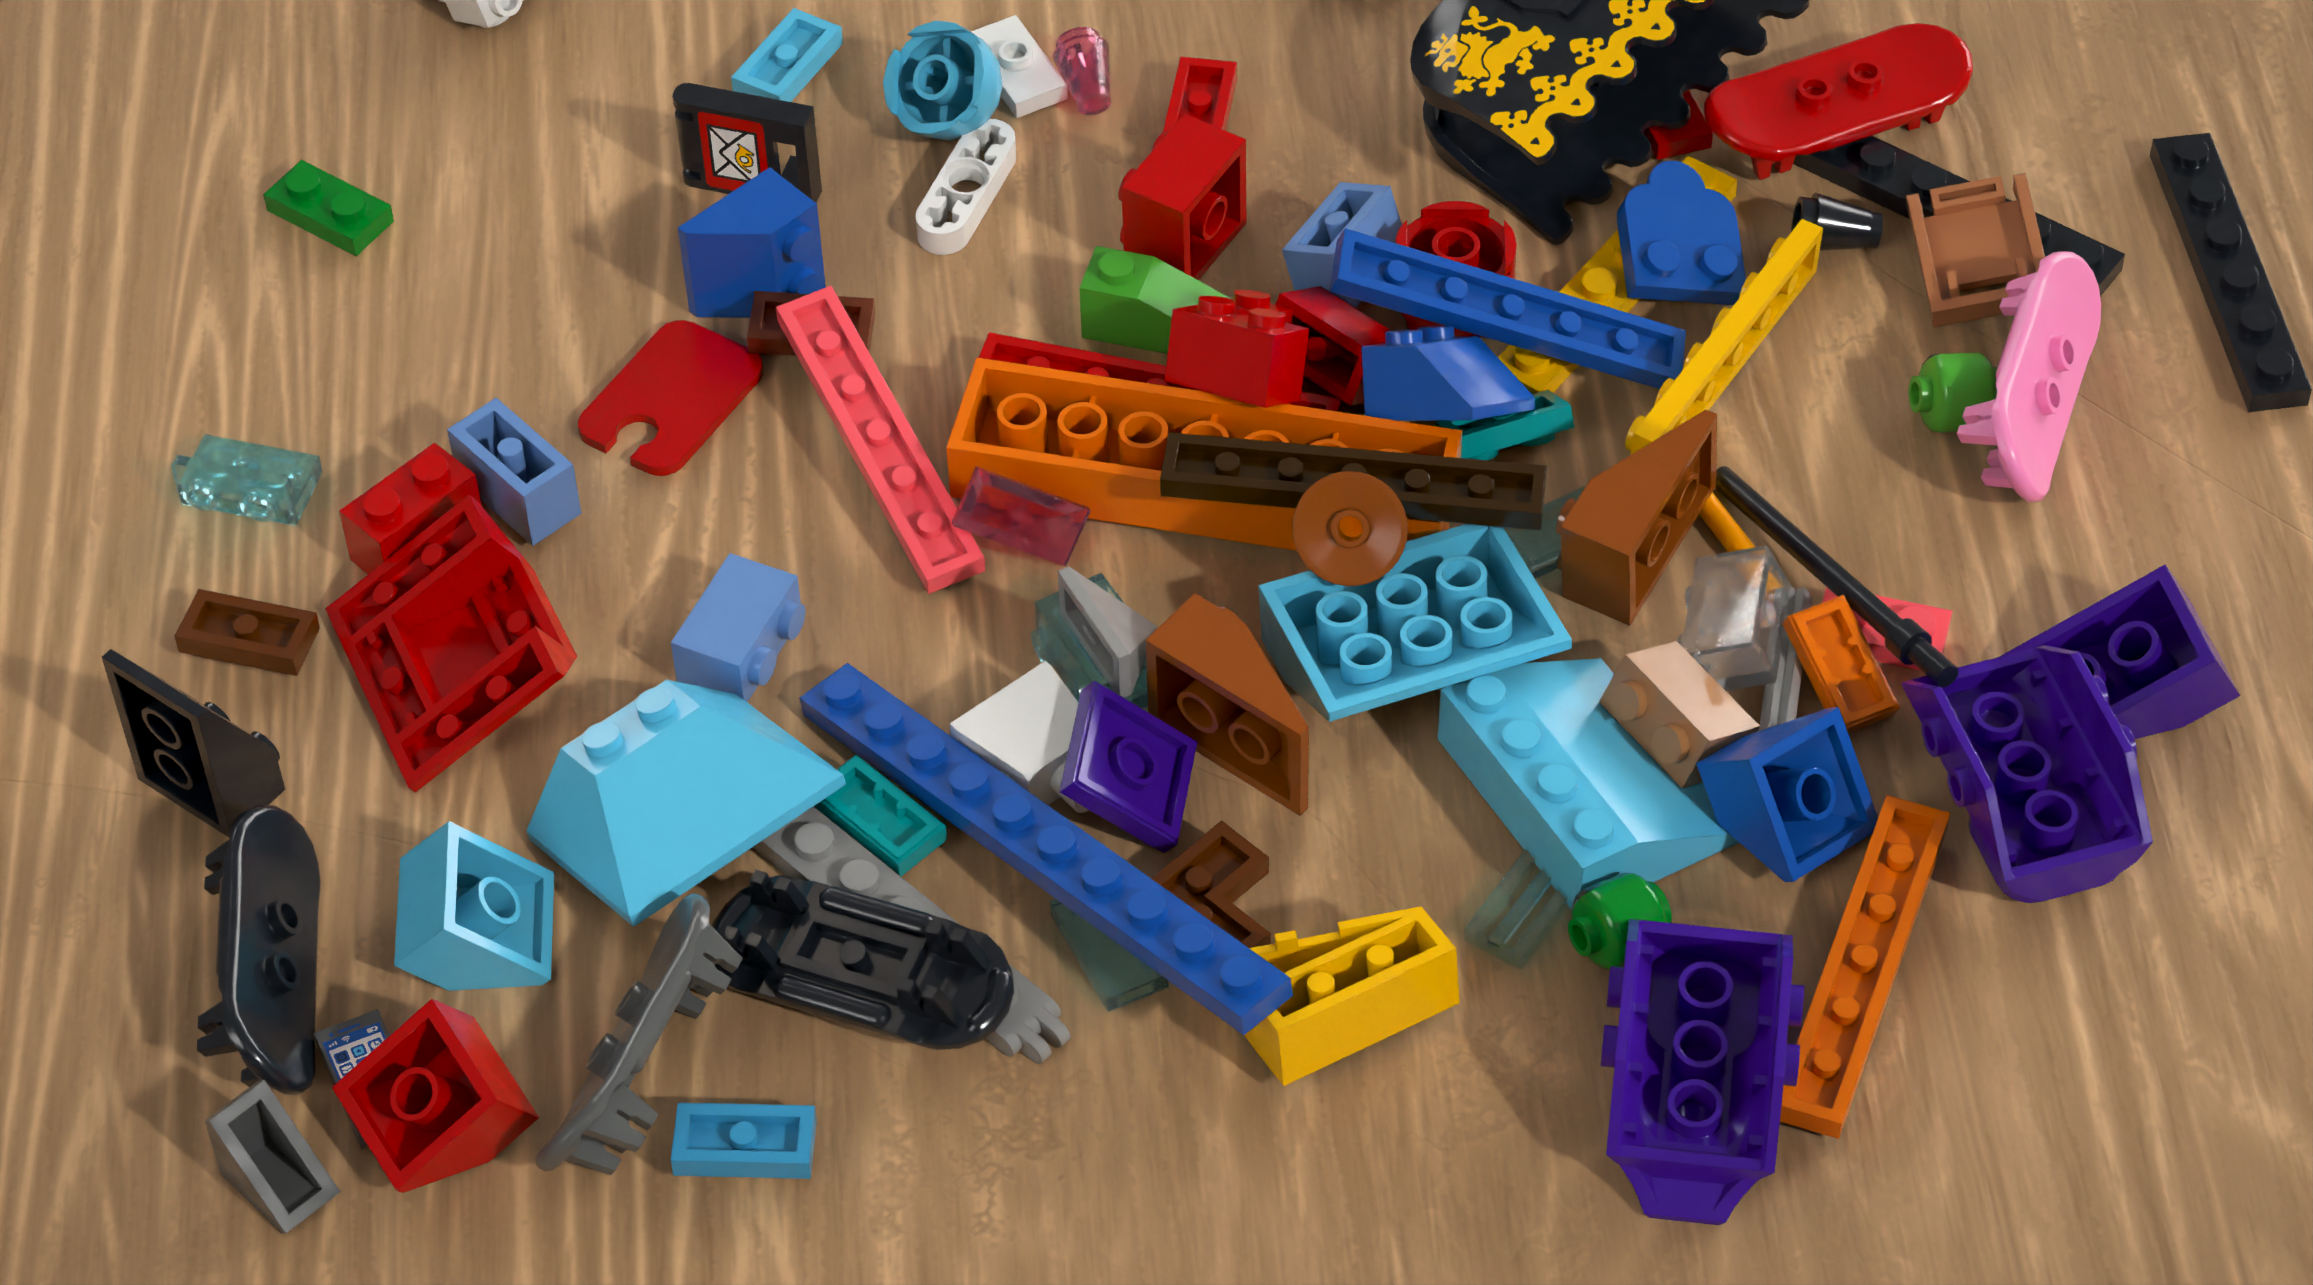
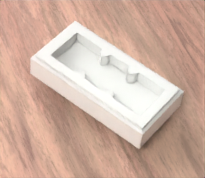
[971,15,1068,118]

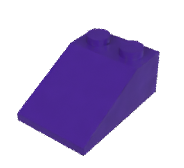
[1999,564,2241,739]

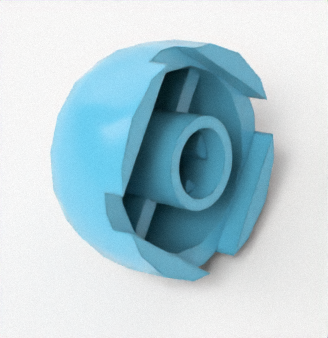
[883,20,1003,141]

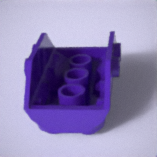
[1900,645,2153,903]
[1601,919,1804,1225]

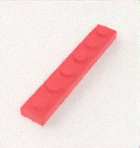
[776,286,985,594]

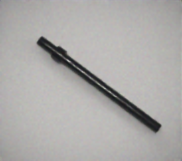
[1715,466,1959,687]

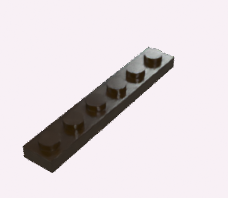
[1160,432,1547,530]

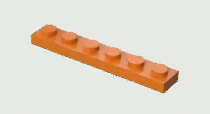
[1780,795,1951,1139]

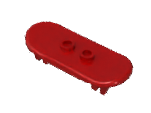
[1704,23,1973,180]

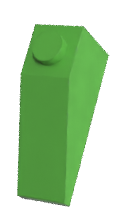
[1079,246,1232,354]

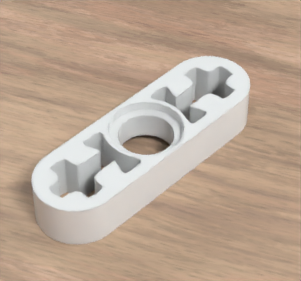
[916,119,1016,255]

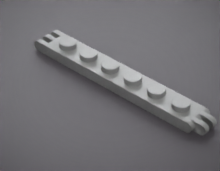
[752,806,1071,1064]

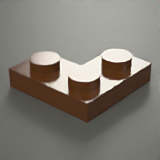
[1151,820,1271,948]

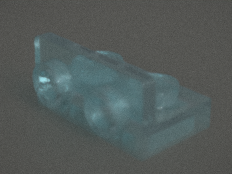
[171,434,323,526]

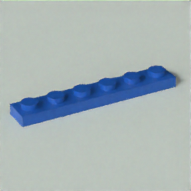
[1329,228,1686,389]

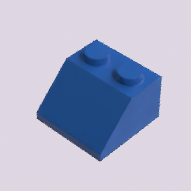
[678,167,826,318]
[1362,325,1535,421]

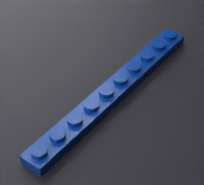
[799,663,1293,1035]

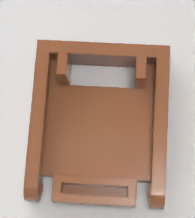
[1906,173,2045,327]

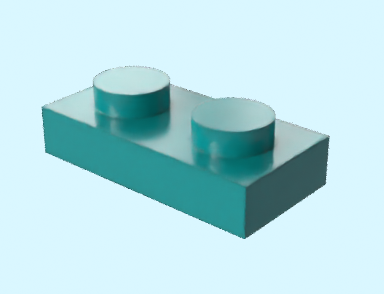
[1435,389,1575,460]

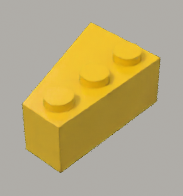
[1244,906,1460,1086]

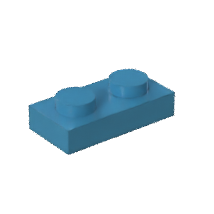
[671,1103,817,1179]

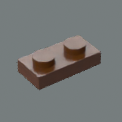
[174,589,320,676]

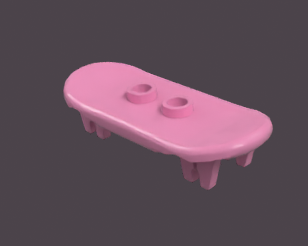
[1957,252,2101,502]

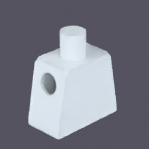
[950,661,1088,813]

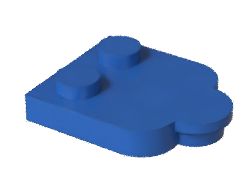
[1617,161,1746,305]

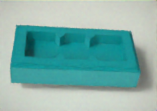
[814,755,947,877]

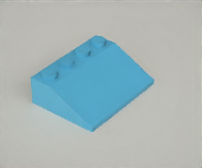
[1258,524,1572,722]
[1437,658,1739,909]

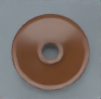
[1292,471,1408,586]

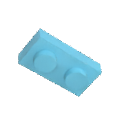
[731,8,843,102]

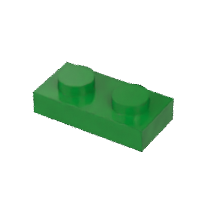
[263,159,394,256]

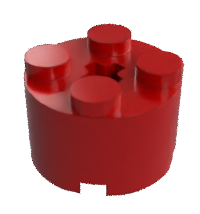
[1396,201,1517,338]

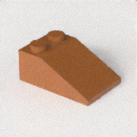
[1556,410,1717,626]
[1146,593,1309,816]

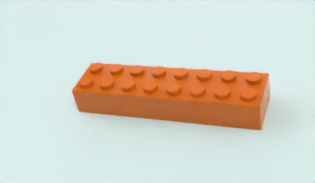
[946,357,1462,551]

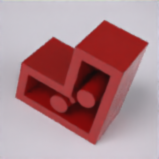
[1165,290,1309,408]

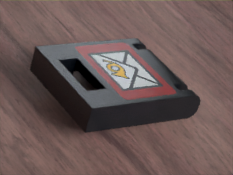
[672,83,822,203]

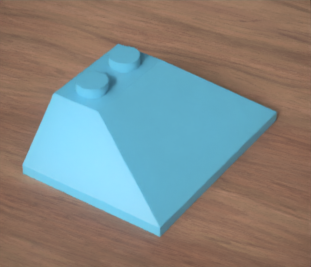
[526,679,846,927]

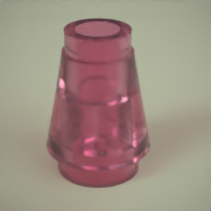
[1053,27,1111,115]

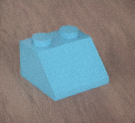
[394,821,554,991]

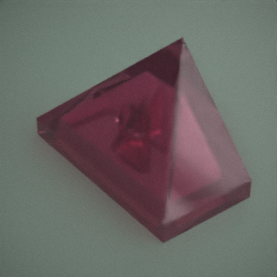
[951,466,1091,566]

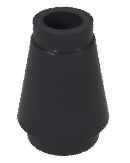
[1791,192,1883,251]

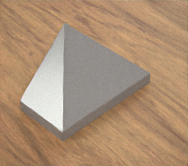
[1058,566,1158,698]

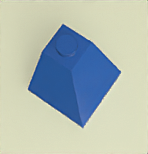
[1696,707,1878,882]

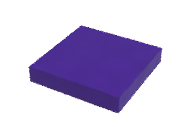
[1059,680,1197,853]

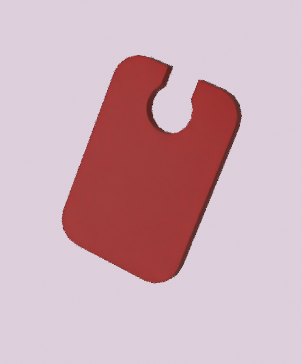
[578,320,763,476]

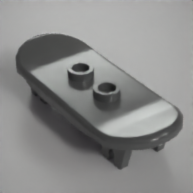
[535,894,743,1175]

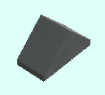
[205,1080,340,1234]

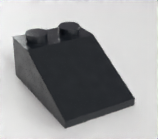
[102,649,285,838]

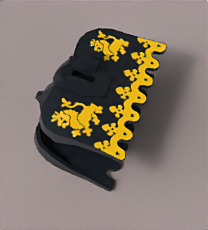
[1410,0,1810,245]

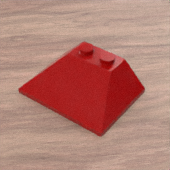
[325,495,577,792]

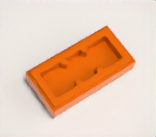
[1782,595,1900,733]

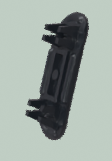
[197,805,321,1095]
[712,869,1014,1050]

